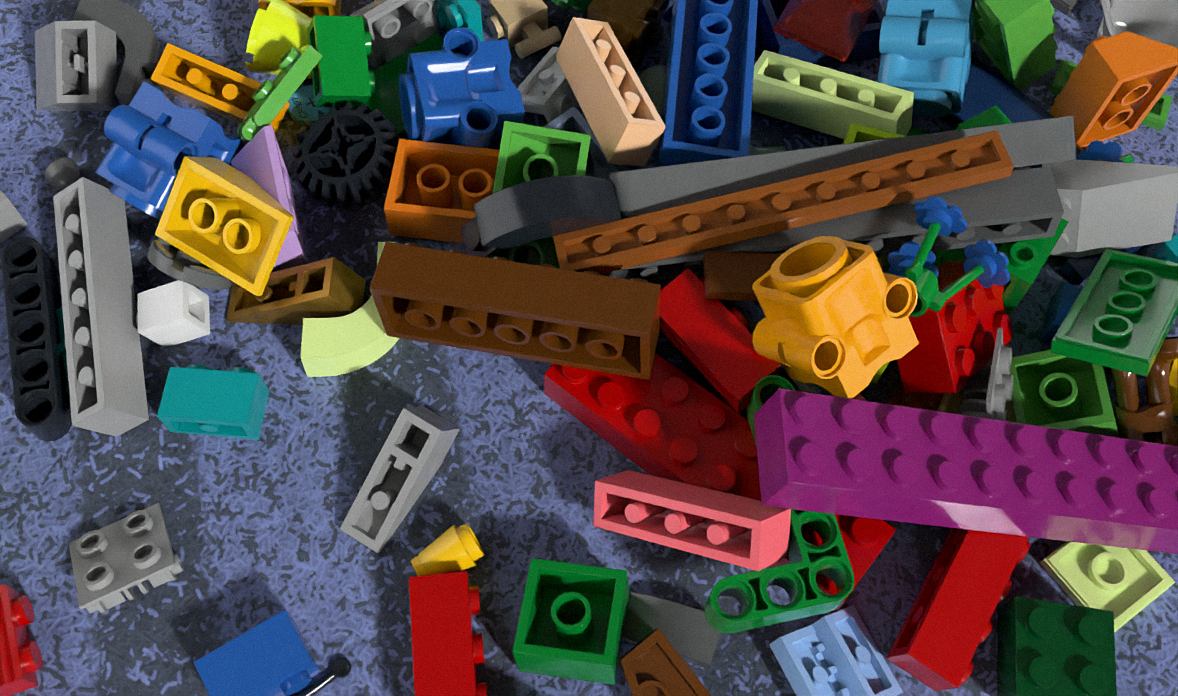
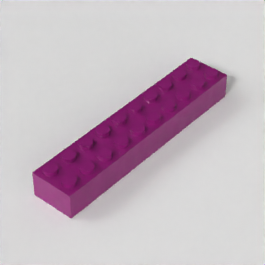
[754,388,1178,554]

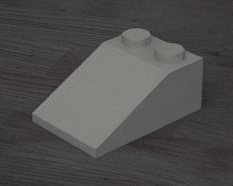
[1042,159,1178,258]

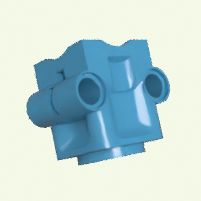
[877,0,975,118]

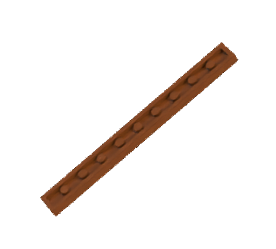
[553,130,1014,274]

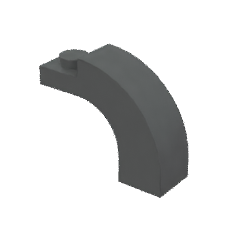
[73,0,164,106]

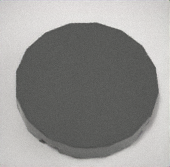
[147,238,233,290]

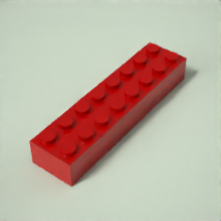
[544,353,896,614]

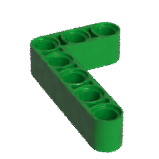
[704,375,855,633]

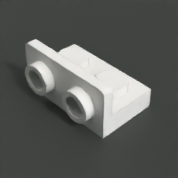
[517,47,580,123]

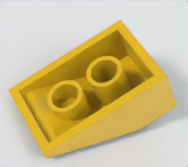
[155,156,294,296]

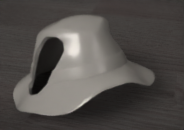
[1097,0,1178,48]

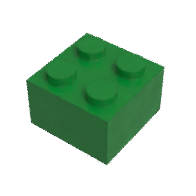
[512,558,630,685]

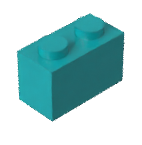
[157,364,269,440]

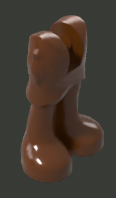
[1110,336,1178,446]

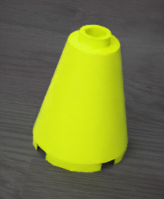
[245,0,312,79]

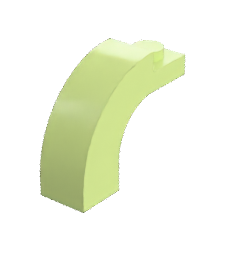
[300,242,399,377]

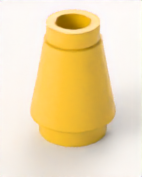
[411,522,485,576]

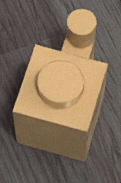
[487,0,562,59]

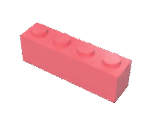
[593,470,791,571]

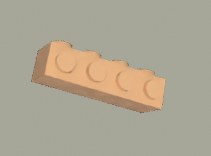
[556,17,666,166]

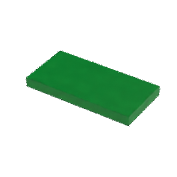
[1051,249,1178,377]

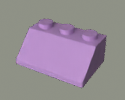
[231,125,308,273]

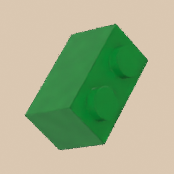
[307,15,375,107]

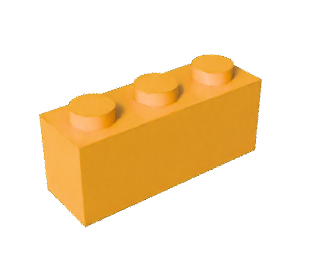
[151,43,290,133]

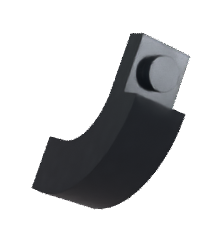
[461,176,622,258]

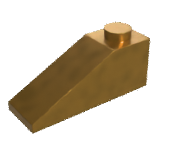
[226,257,366,325]

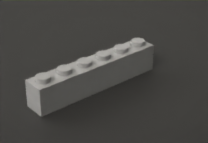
[53,177,149,437]

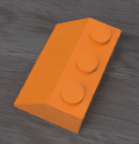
[1049,31,1178,150]

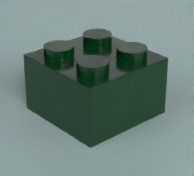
[997,596,1117,696]

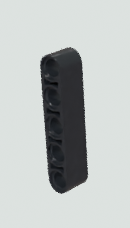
[1,237,72,442]

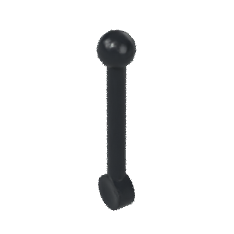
[297,658,351,696]

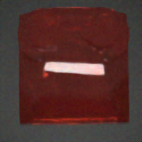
[773,0,878,62]

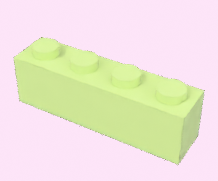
[752,50,914,139]

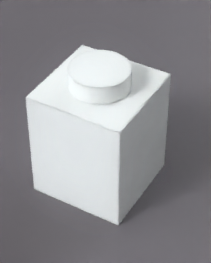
[136,280,210,347]

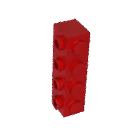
[886,528,1030,691]

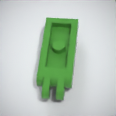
[237,45,323,140]

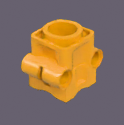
[752,236,919,399]

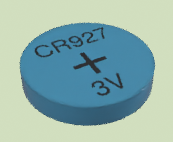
[288,85,332,126]

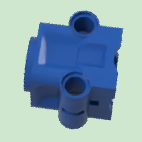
[399,27,525,150]
[95,81,246,220]

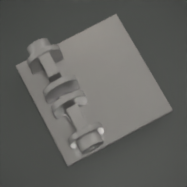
[960,328,1013,422]
[69,503,184,614]

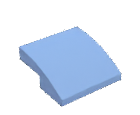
[769,605,903,696]

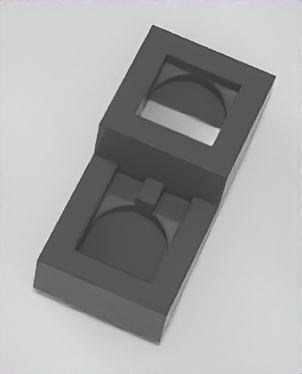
[622,592,721,669]

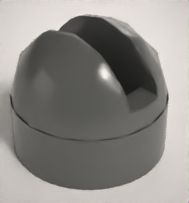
[44,157,84,192]

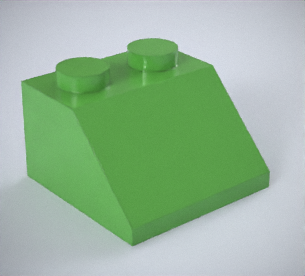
[1010,350,1119,438]

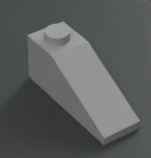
[340,406,460,553]

